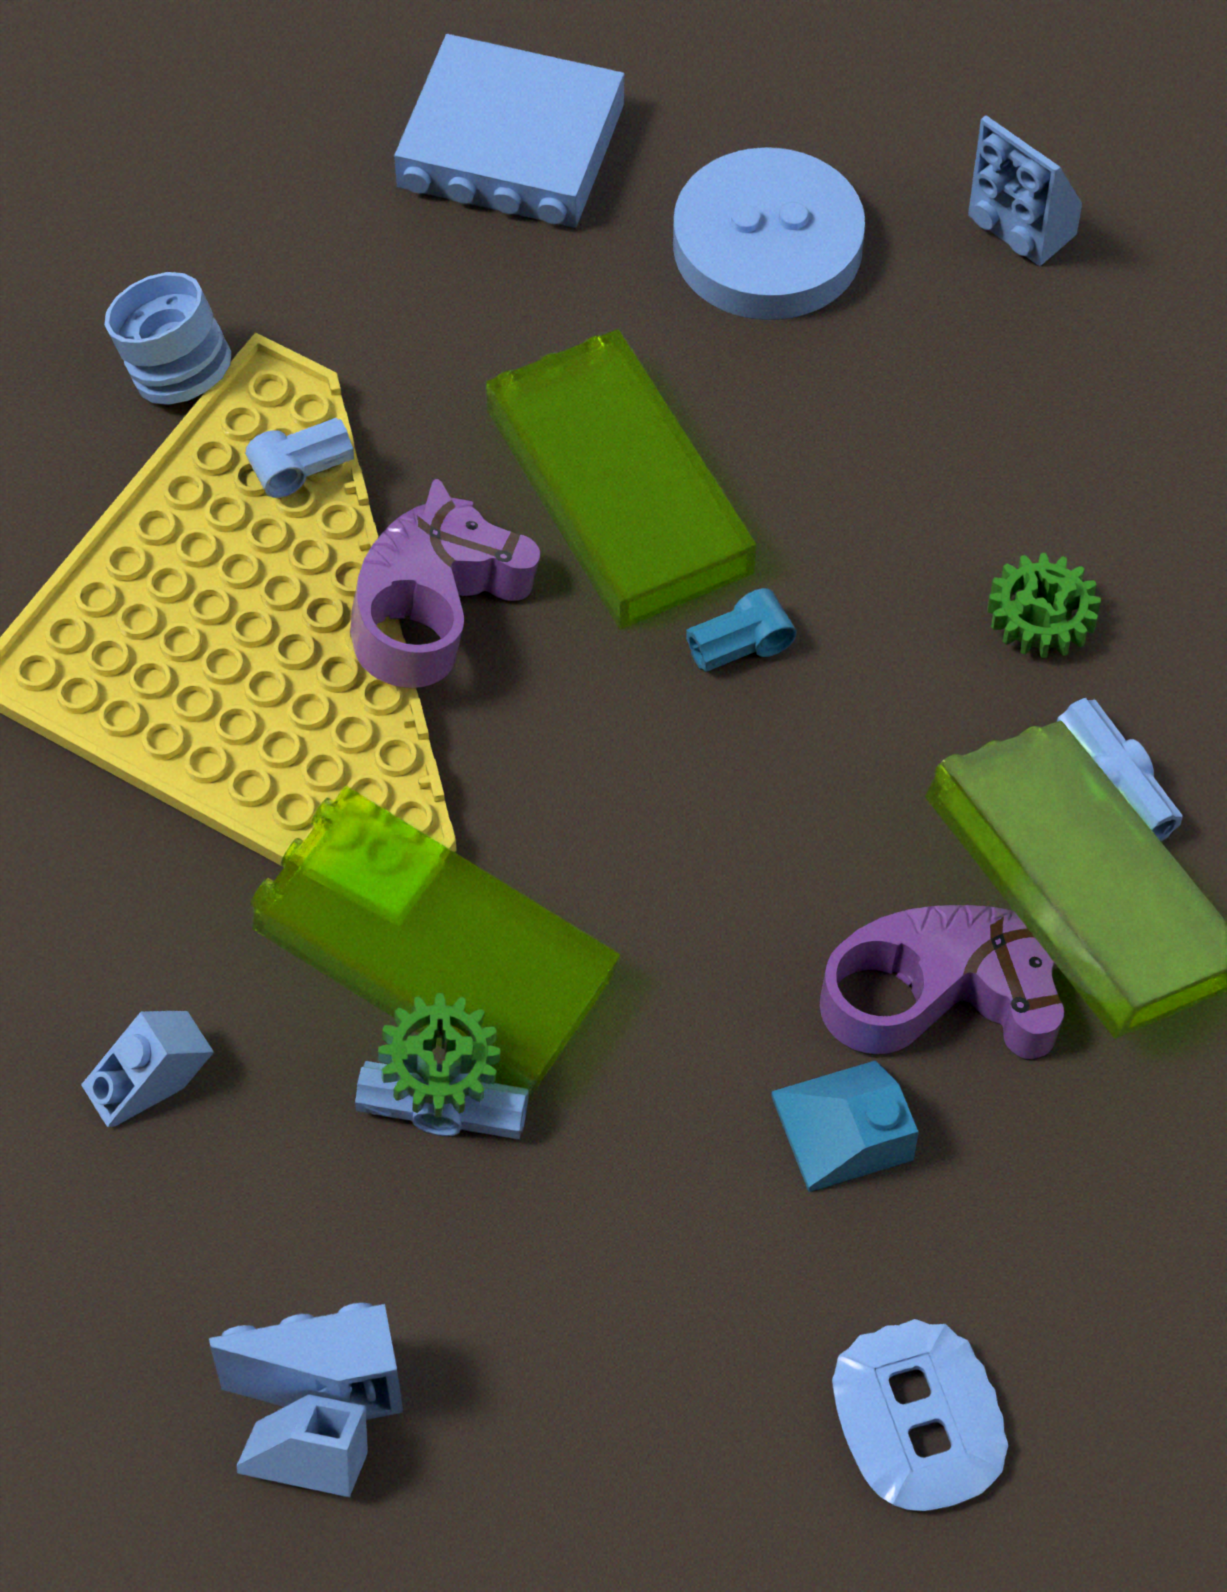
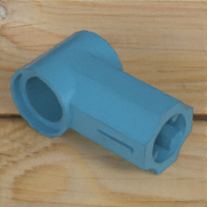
[686,588,797,672]

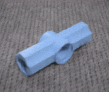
[1056,698,1183,845]
[355,1061,529,1139]

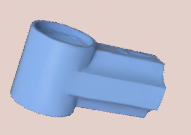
[245,418,354,498]

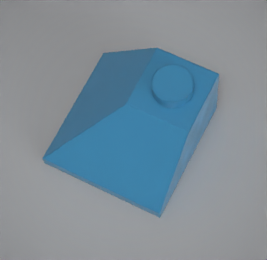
[771,1061,918,1192]

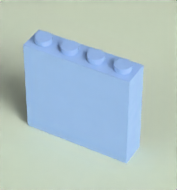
[394,34,624,228]

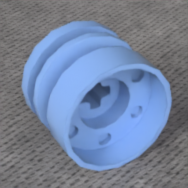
[104,272,232,405]

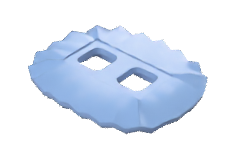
[832,1319,1008,1511]

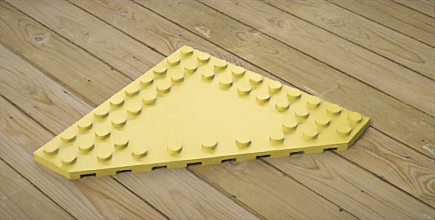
[0,332,457,930]

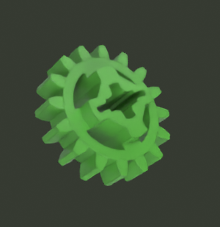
[987,553,1101,658]
[378,993,501,1117]

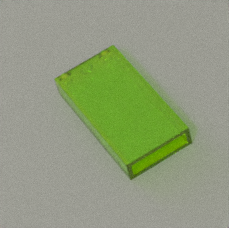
[486,329,756,630]
[925,720,1227,1039]
[250,785,621,1102]

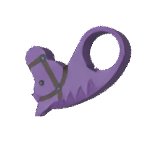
[350,479,541,688]
[820,905,1065,1059]

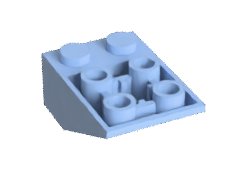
[968,115,1082,266]
[209,1303,403,1420]

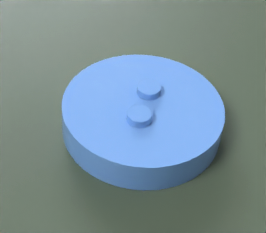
[673,148,865,320]

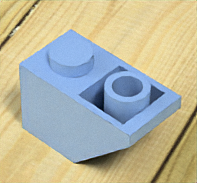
[81,1011,214,1127]
[237,1394,368,1497]

